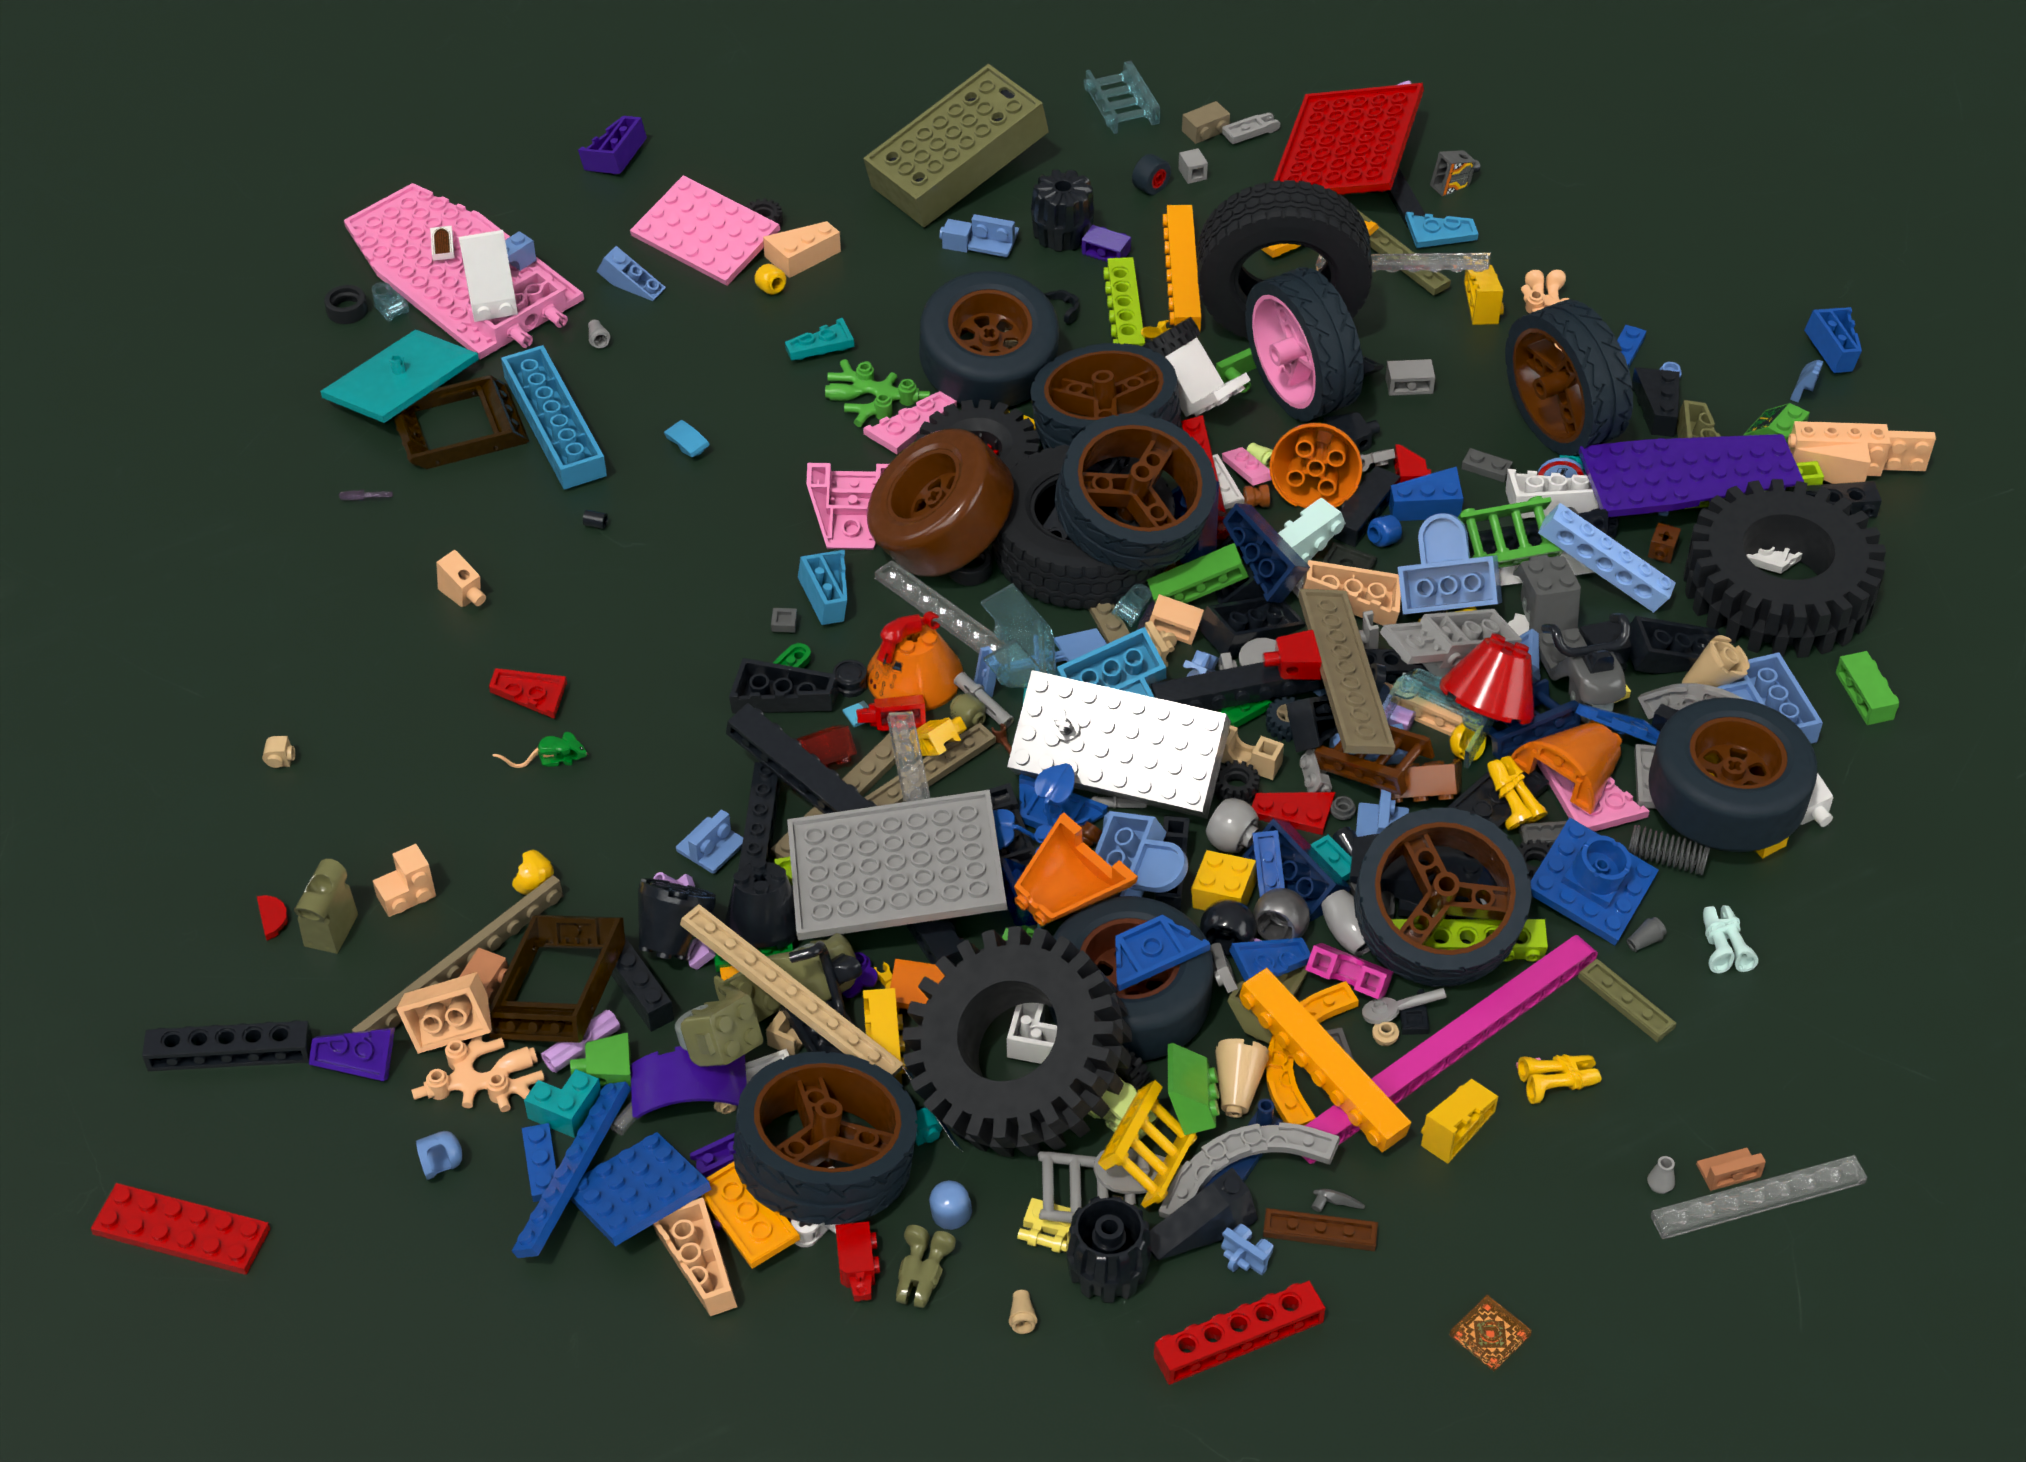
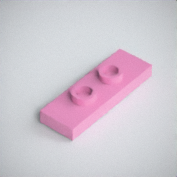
[1222,447,1272,486]

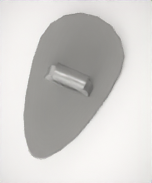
[1093,1148,1183,1194]

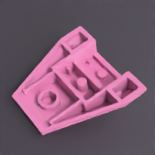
[807,463,889,550]

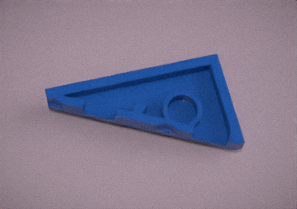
[1576,703,1660,745]

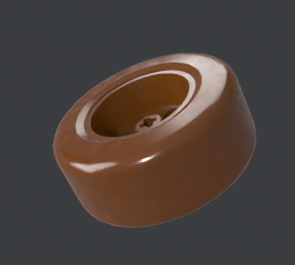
[867,429,1014,577]

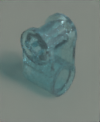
[372,282,409,322]
[1111,584,1152,627]

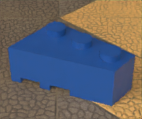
[1804,307,1862,373]
[1389,467,1463,521]

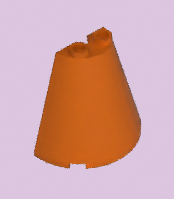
[1511,720,1622,814]
[1014,813,1138,927]

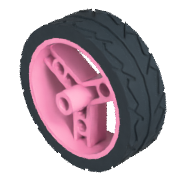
[1245,267,1364,422]

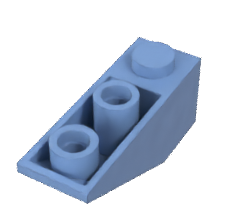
[596,246,666,301]

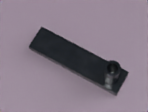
[1387,164,1425,228]

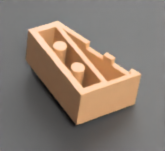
[763,221,841,278]

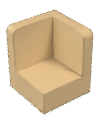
[766,1011,804,1056]

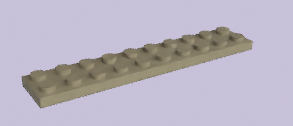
[1298,589,1395,755]

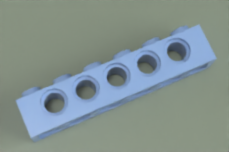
[1538,503,1676,613]

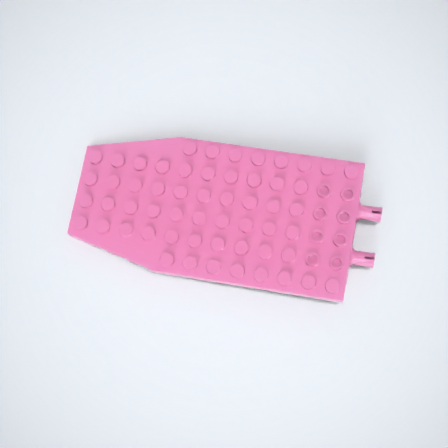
[344,183,584,359]

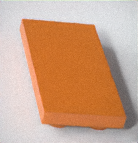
[890,959,945,1009]

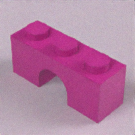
[1305,943,1394,999]

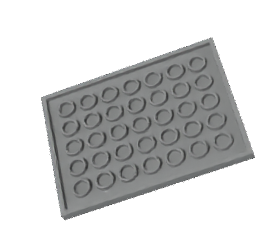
[787,790,1007,940]

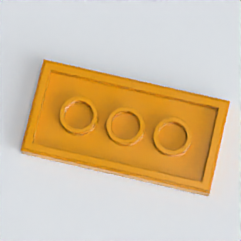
[700,1162,800,1269]

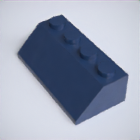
[1242,818,1351,923]

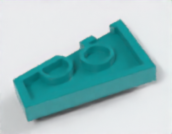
[785,318,855,360]

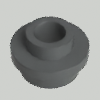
[1330,796,1356,820]

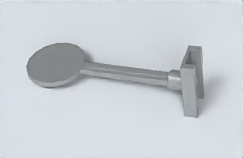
[1239,610,1379,666]

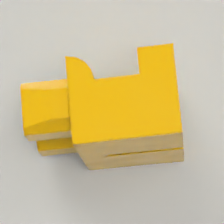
[907,717,967,756]

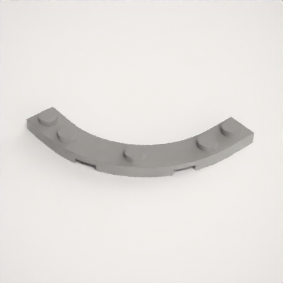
[1638,683,1743,719]
[1159,1123,1340,1218]

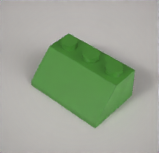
[1168,1043,1220,1135]

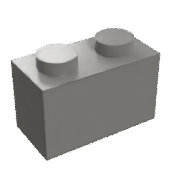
[1385,359,1435,396]

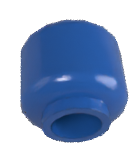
[1367,515,1402,547]

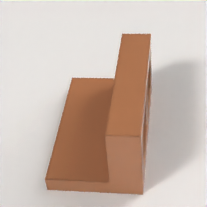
[1696,1148,1766,1191]

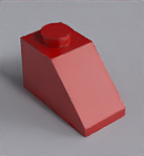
[1393,444,1431,483]

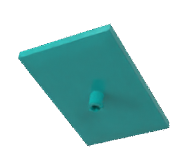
[320,329,479,423]

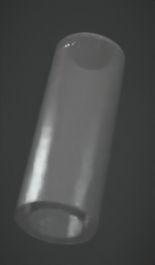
[610,1101,637,1135]

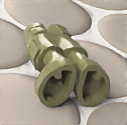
[896,1225,956,1308]

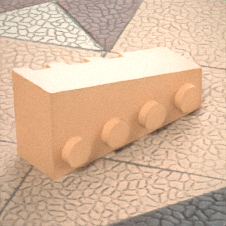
[653,1197,737,1316]

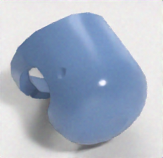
[416,1131,462,1180]
[929,1180,972,1230]

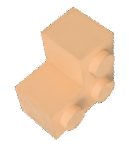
[373,844,436,917]

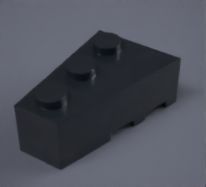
[1286,696,1338,752]

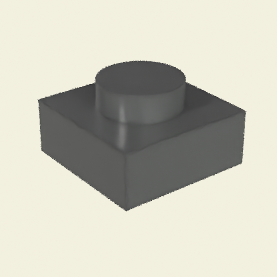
[771,608,797,632]

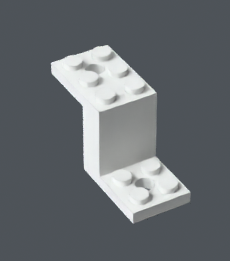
[1165,338,1250,417]

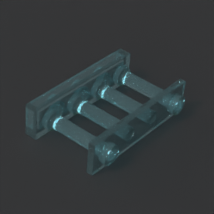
[1083,61,1160,134]

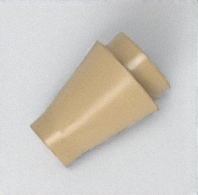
[1009,1290,1037,1334]

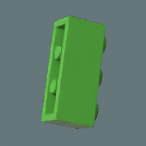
[1836,651,1899,725]

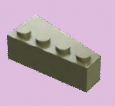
[1677,400,1721,438]

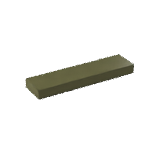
[1578,959,1676,1043]

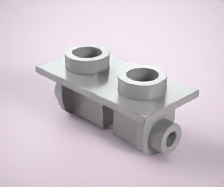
[1300,748,1332,792]

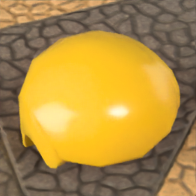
[1449,722,1486,762]

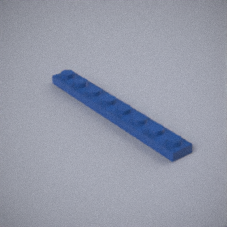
[512,1081,631,1258]

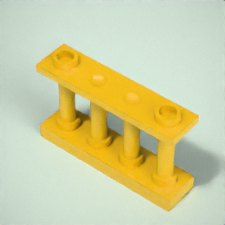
[1098,1080,1197,1208]

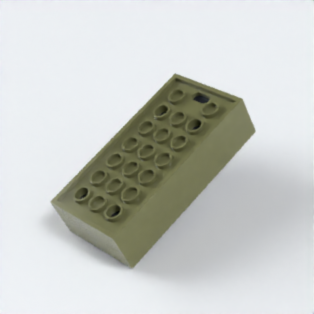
[863,64,1049,228]

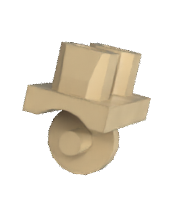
[1145,621,1177,667]

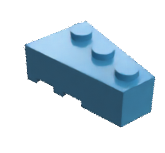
[798,549,847,625]

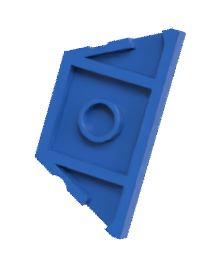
[1019,774,1108,829]
[1115,915,1210,991]

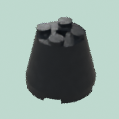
[725,858,798,950]
[638,878,716,960]

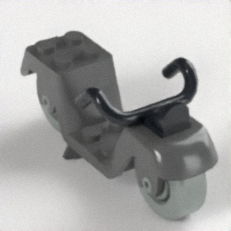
[1513,555,1631,723]

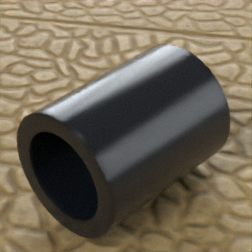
[583,510,608,529]

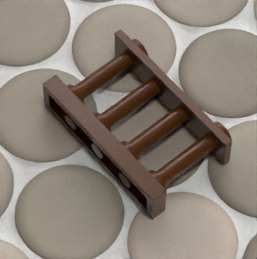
[1314,725,1435,796]

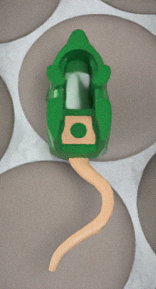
[493,732,587,768]

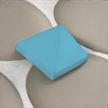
[843,701,869,728]

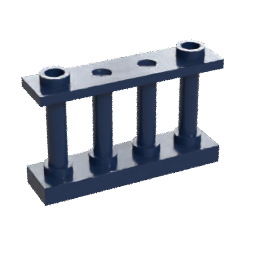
[1464,678,1581,759]

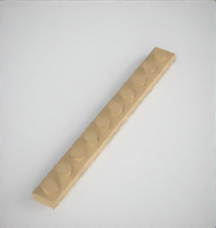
[680,904,903,1076]

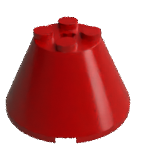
[1439,633,1534,725]

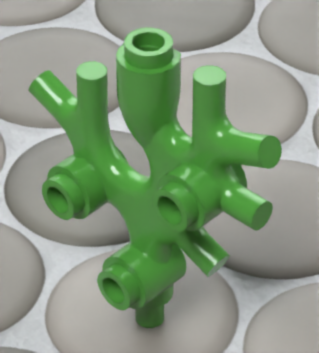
[825,359,930,427]

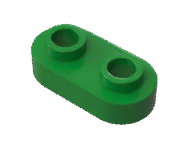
[773,643,811,669]

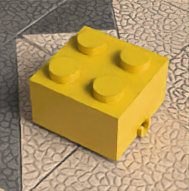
[1191,850,1257,910]

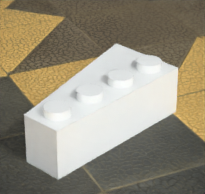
[1506,469,1599,519]

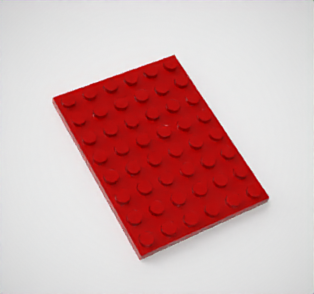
[1273,83,1424,195]

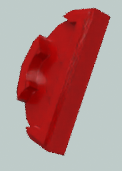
[257,895,288,940]

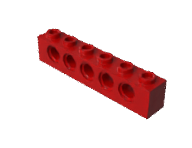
[1154,1281,1325,1385]

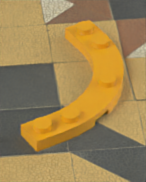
[1266,981,1359,1126]

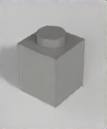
[1178,148,1208,184]

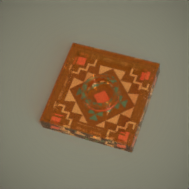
[1450,1295,1532,1371]

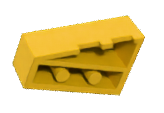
[1464,265,1504,325]

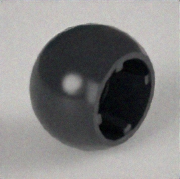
[1200,899,1257,956]

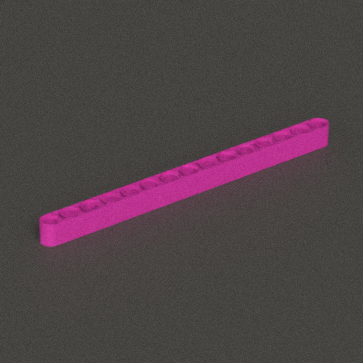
[1302,935,1598,1164]

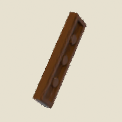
[1263,1208,1378,1251]

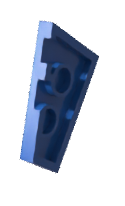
[1229,938,1311,982]

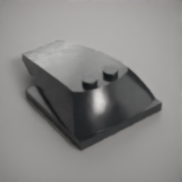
[1349,834,1497,919]

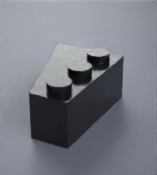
[1631,367,1680,437]

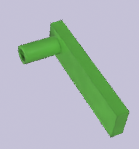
[1216,348,1257,393]

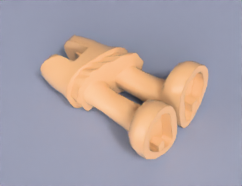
[1525,270,1566,307]

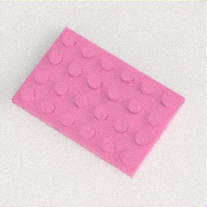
[630,175,781,286]

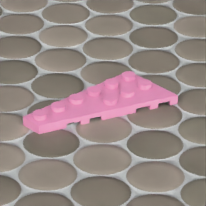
[1518,720,1649,832]

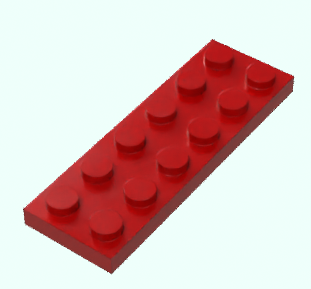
[91,1183,271,1275]

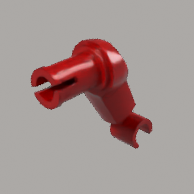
[876,611,940,664]

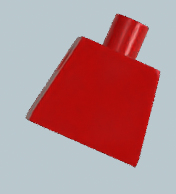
[1262,630,1322,680]

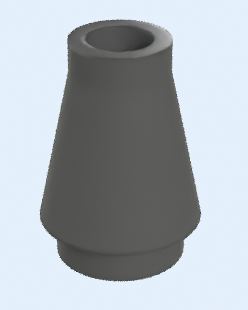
[1626,917,1667,952]

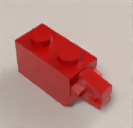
[856,695,926,731]
[835,1221,880,1301]

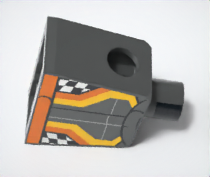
[1430,150,1480,197]

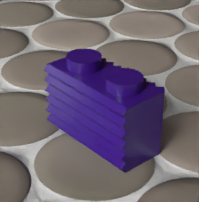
[1082,225,1131,262]

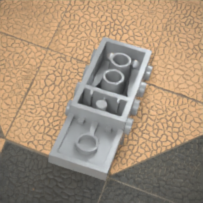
[1380,609,1522,683]

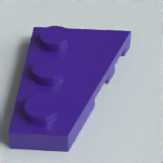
[309,1027,395,1081]

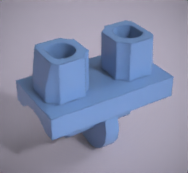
[1183,650,1219,677]
[1221,1223,1273,1275]

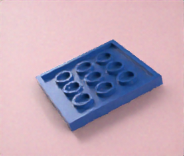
[570,1132,712,1246]

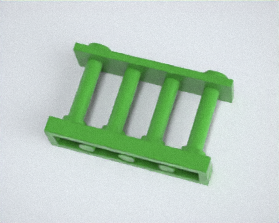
[1457,496,1564,568]

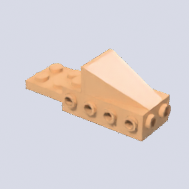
[1788,421,1936,484]

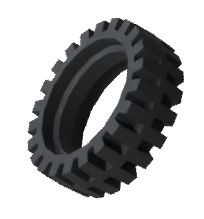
[1142,317,1201,357]

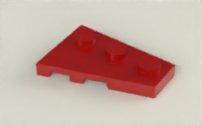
[489,668,567,719]
[1252,792,1335,835]

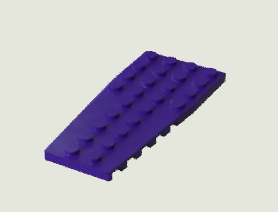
[1579,434,1804,517]

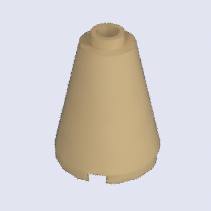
[1682,635,1750,687]
[1215,1039,1269,1118]

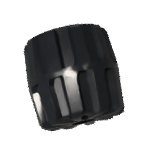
[1031,169,1095,252]
[1066,1195,1151,1303]

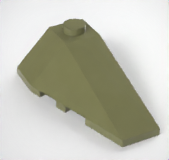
[1228,965,1309,1043]

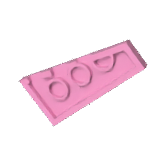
[863,391,957,454]

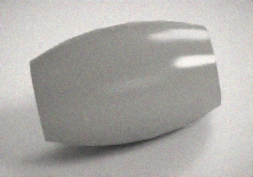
[1321,890,1370,957]

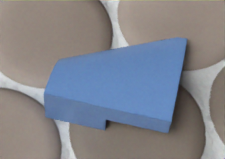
[1790,360,1823,403]

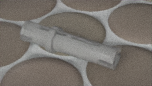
[954,672,1014,729]

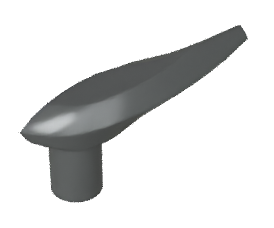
[1311,1189,1365,1212]

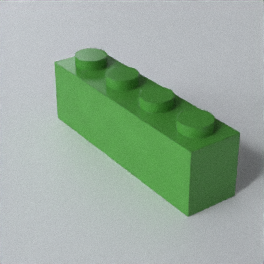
[1147,543,1248,603]

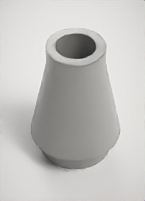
[588,320,610,348]
[1647,1156,1675,1194]

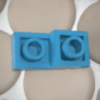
[664,420,710,457]

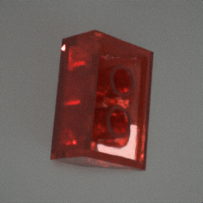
[796,725,857,768]

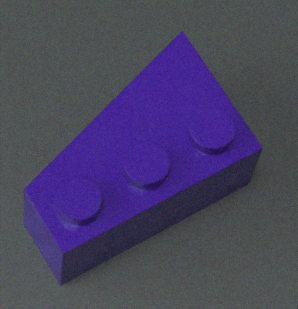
[578,116,647,174]

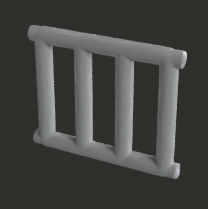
[1038,1151,1136,1223]

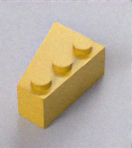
[863,988,907,1084]
[1421,1079,1498,1164]

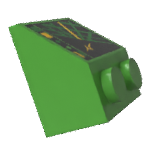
[1743,403,1810,444]

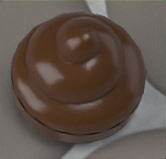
[1080,821,1102,847]

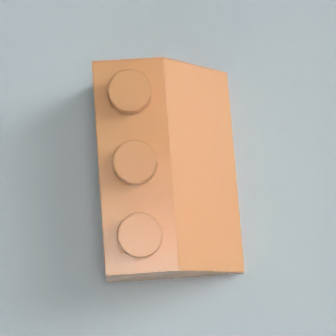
[396,972,492,1054]

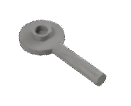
[1362,988,1446,1024]

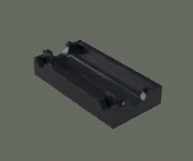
[1448,752,1549,830]

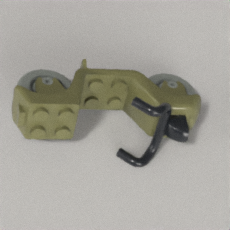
[675,933,862,1067]

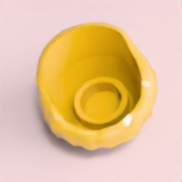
[512,850,554,895]

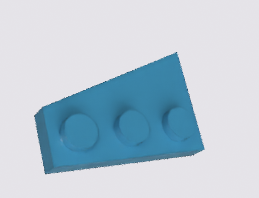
[1405,212,1479,248]

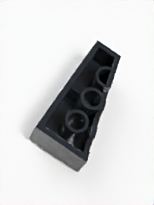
[729,658,839,714]

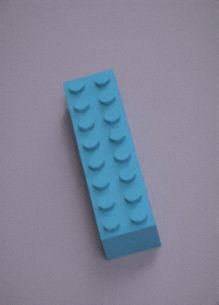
[501,345,607,489]

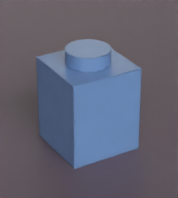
[939,219,972,253]

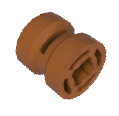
[1243,484,1270,507]

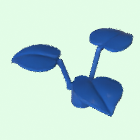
[993,763,1075,853]

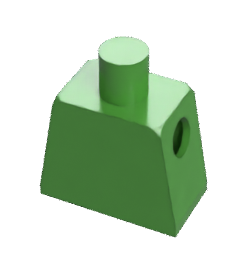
[570,1033,631,1089]

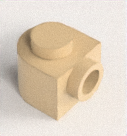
[262,736,295,768]

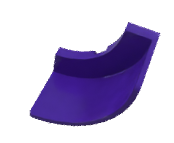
[630,1046,747,1119]

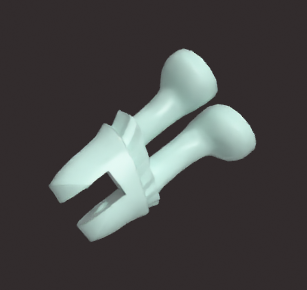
[1703,905,1758,973]

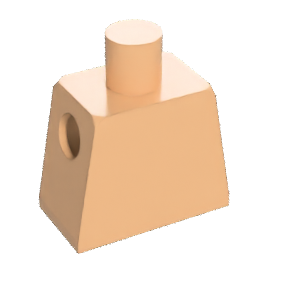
[437,550,486,607]

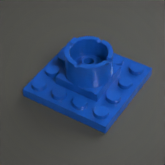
[1531,817,1659,945]

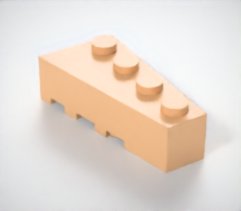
[1302,560,1401,625]

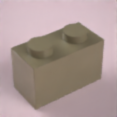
[1182,101,1230,144]

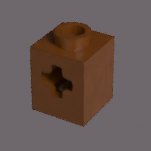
[1648,522,1681,563]

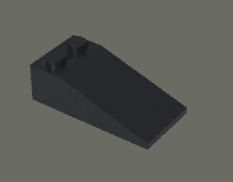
[1198,597,1306,657]
[1629,616,1720,674]

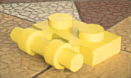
[1017,1198,1071,1253]

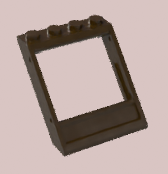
[393,375,529,469]
[489,915,625,1043]

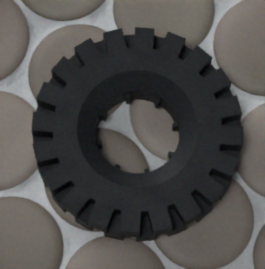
[916,399,1039,469]

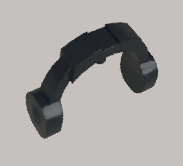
[1045,290,1079,325]

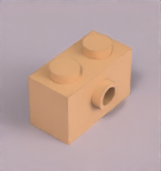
[1149,594,1204,645]

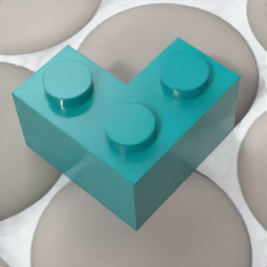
[524,1069,601,1138]

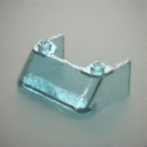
[981,583,1057,688]
[1382,668,1495,769]

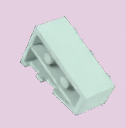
[1278,498,1346,563]

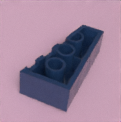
[1171,480,1219,564]
[1223,503,1310,603]

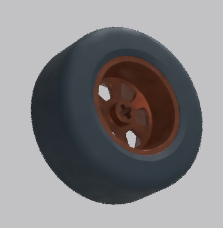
[1048,896,1213,1062]

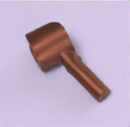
[991,723,1012,755]

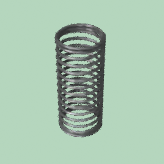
[1628,825,1710,876]

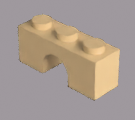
[1221,725,1284,780]

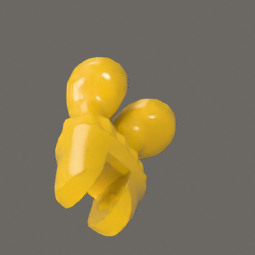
[1487,756,1548,831]
[1518,1054,1602,1104]

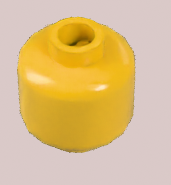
[755,264,786,295]

